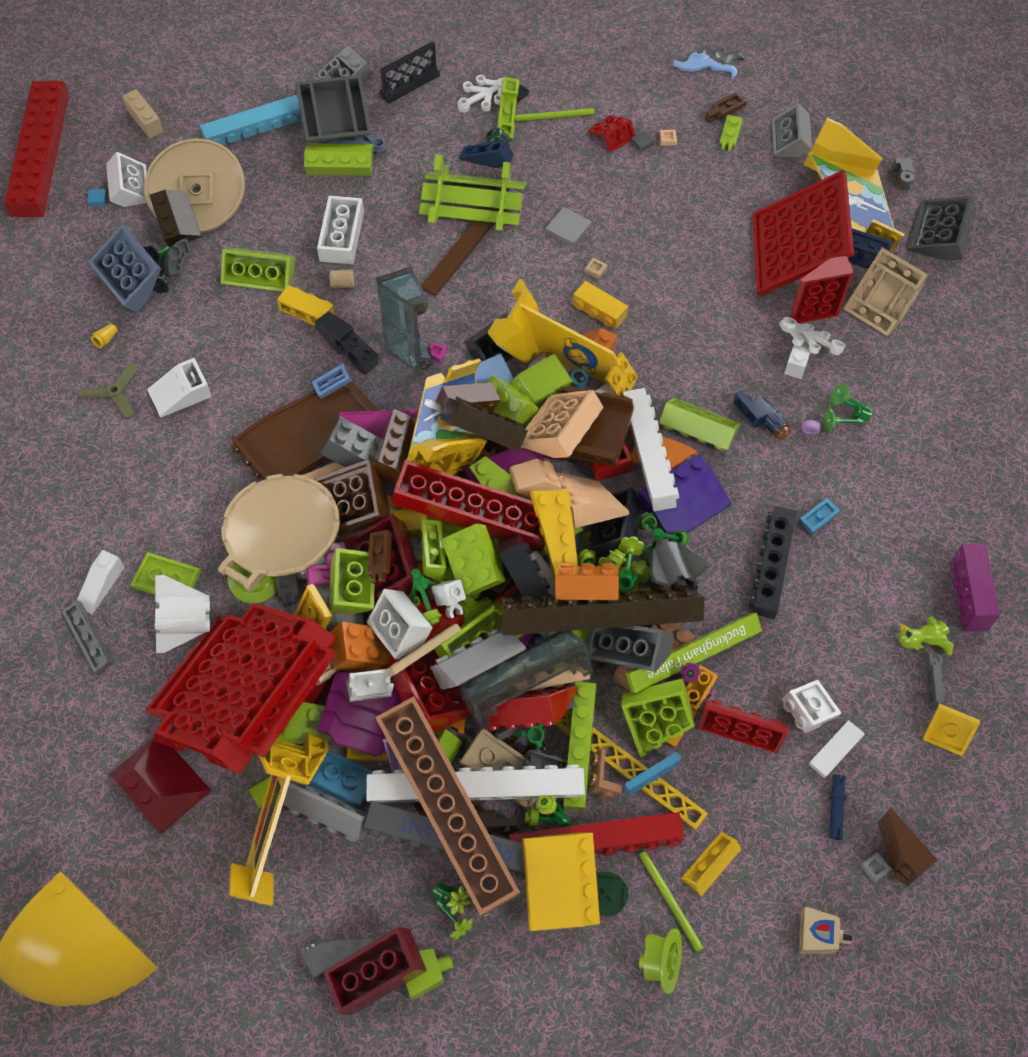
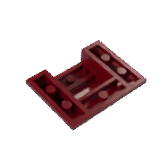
[109,739,212,834]

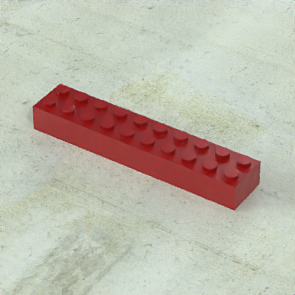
[4,81,69,217]

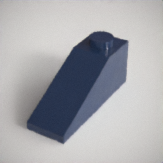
[459,140,514,168]

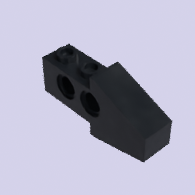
[315,311,379,375]

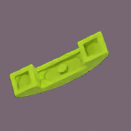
[497,77,519,140]

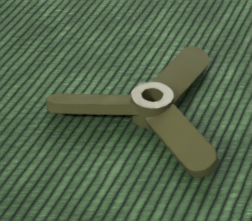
[78,363,138,419]

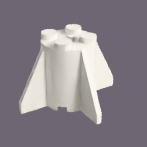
[155,575,210,653]

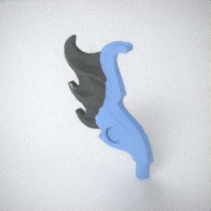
[673,47,744,80]

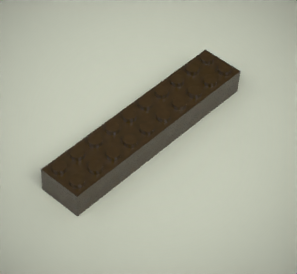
[495,585,704,636]

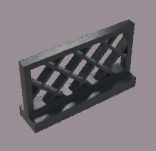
[379,41,440,104]

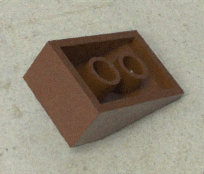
[878,808,938,887]

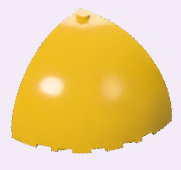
[0,871,158,1007]

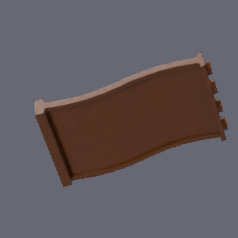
[231,372,379,481]

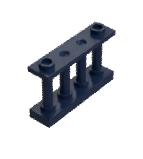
[848,228,893,268]

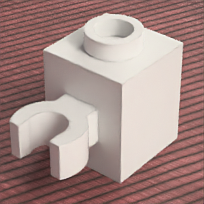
[431,579,466,618]

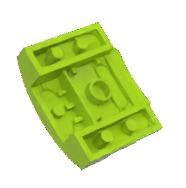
[421,519,504,581]

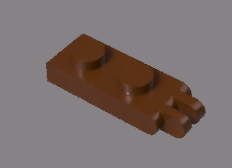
[368,530,391,584]

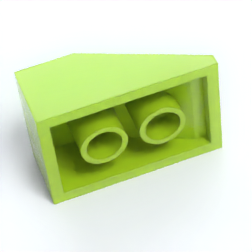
[509,354,573,414]

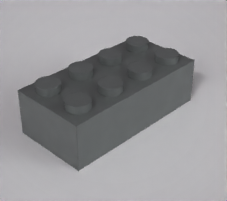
[320,416,391,491]

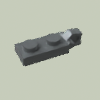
[926,653,946,710]

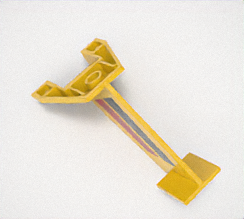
[229,733,329,906]

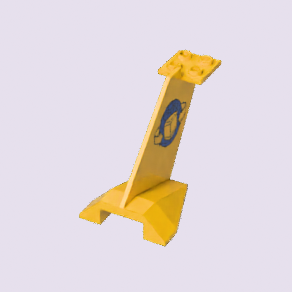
[488,279,638,397]

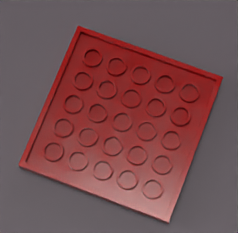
[753,170,854,296]

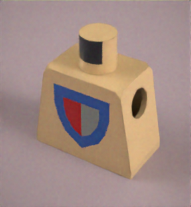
[799,907,852,954]

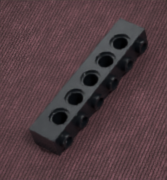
[749,505,797,620]

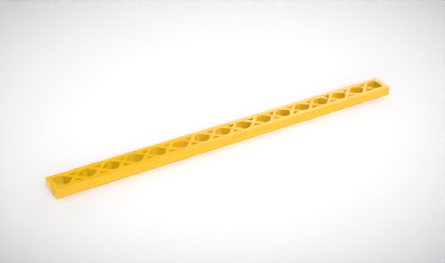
[486,669,708,831]

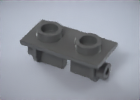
[523,749,568,769]

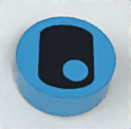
[570,370,588,388]

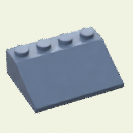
[88,224,161,313]

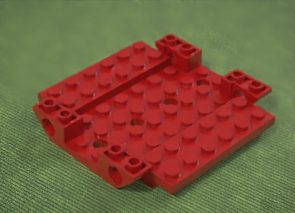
[145,603,337,774]

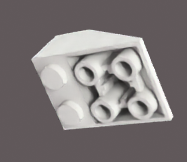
[147,358,212,418]

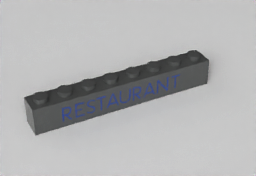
[364,801,525,879]

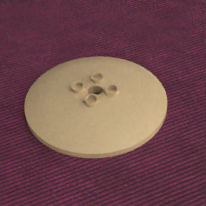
[144,139,245,233]

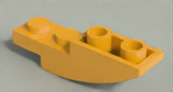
[666,665,718,748]

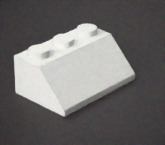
[106,152,147,207]
[367,589,433,659]

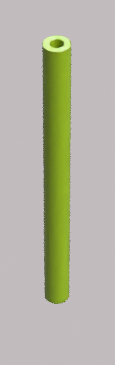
[515,108,594,122]
[639,851,704,953]

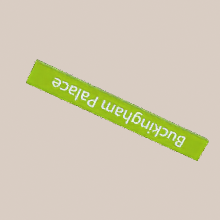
[625,612,762,693]

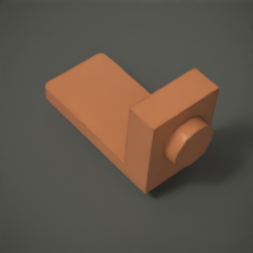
[588,748,622,800]

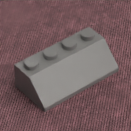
[431,628,526,690]
[283,781,368,842]

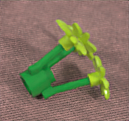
[432,882,488,941]

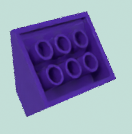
[638,454,732,542]

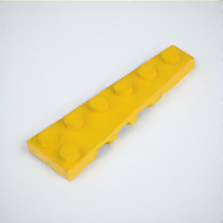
[530,490,578,585]

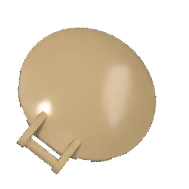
[218,474,340,591]

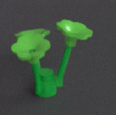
[823,383,873,432]

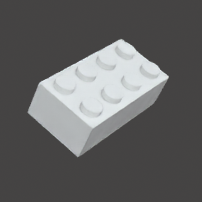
[317,196,364,265]

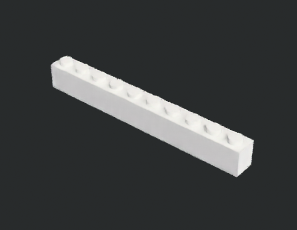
[367,765,585,804]

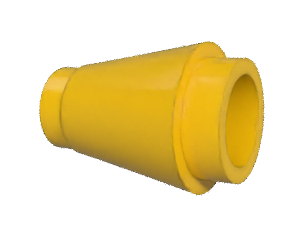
[91,324,118,348]

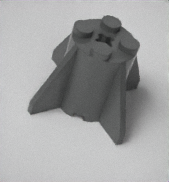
[645,539,710,601]

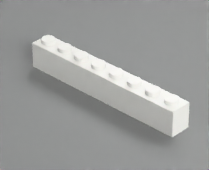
[623,388,679,511]

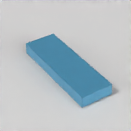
[623,752,681,797]

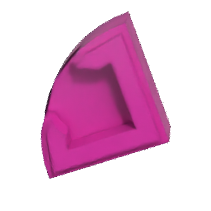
[430,342,448,364]

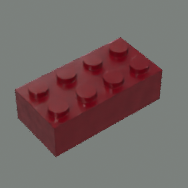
[323,927,427,1015]

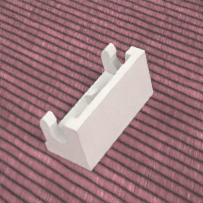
[346,669,393,702]

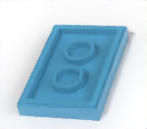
[309,751,372,809]

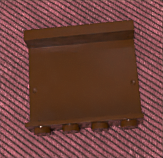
[560,386,634,467]

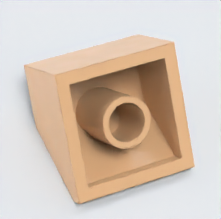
[509,459,561,498]

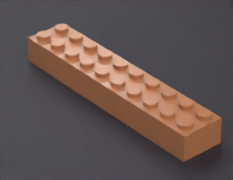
[375,696,520,917]

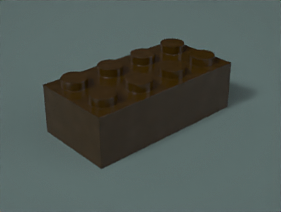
[440,396,528,452]

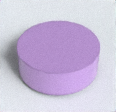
[801,420,821,435]

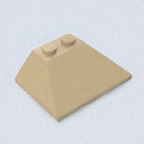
[843,247,928,336]

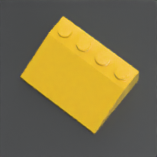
[522,833,600,931]

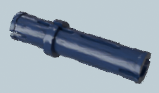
[829,774,847,840]

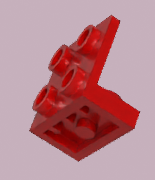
[588,115,636,152]

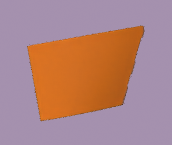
[630,437,697,472]

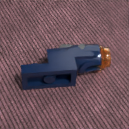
[733,390,791,440]

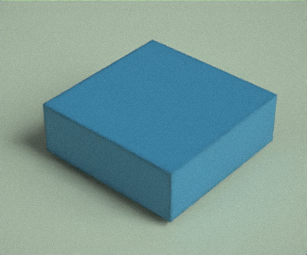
[87,189,107,206]

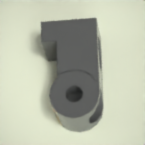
[892,158,915,190]

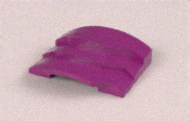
[317,672,402,757]

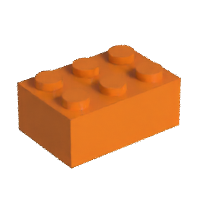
[555,563,619,600]
[330,622,392,673]

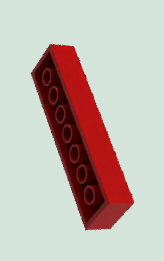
[391,460,545,552]

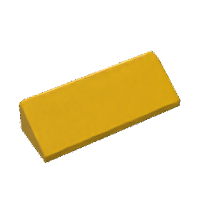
[681,831,741,896]

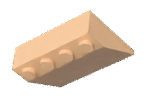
[522,390,603,458]
[556,473,629,528]

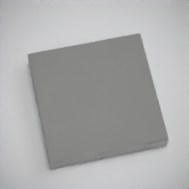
[545,207,592,247]

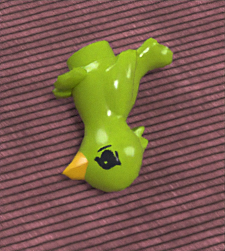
[898,616,954,656]

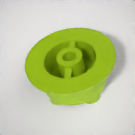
[228,564,278,604]
[639,928,682,994]

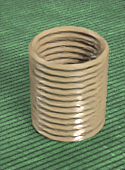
[330,269,354,289]

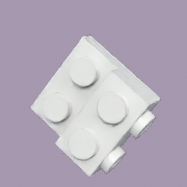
[782,680,841,733]

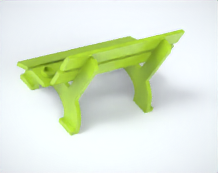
[419,154,527,231]

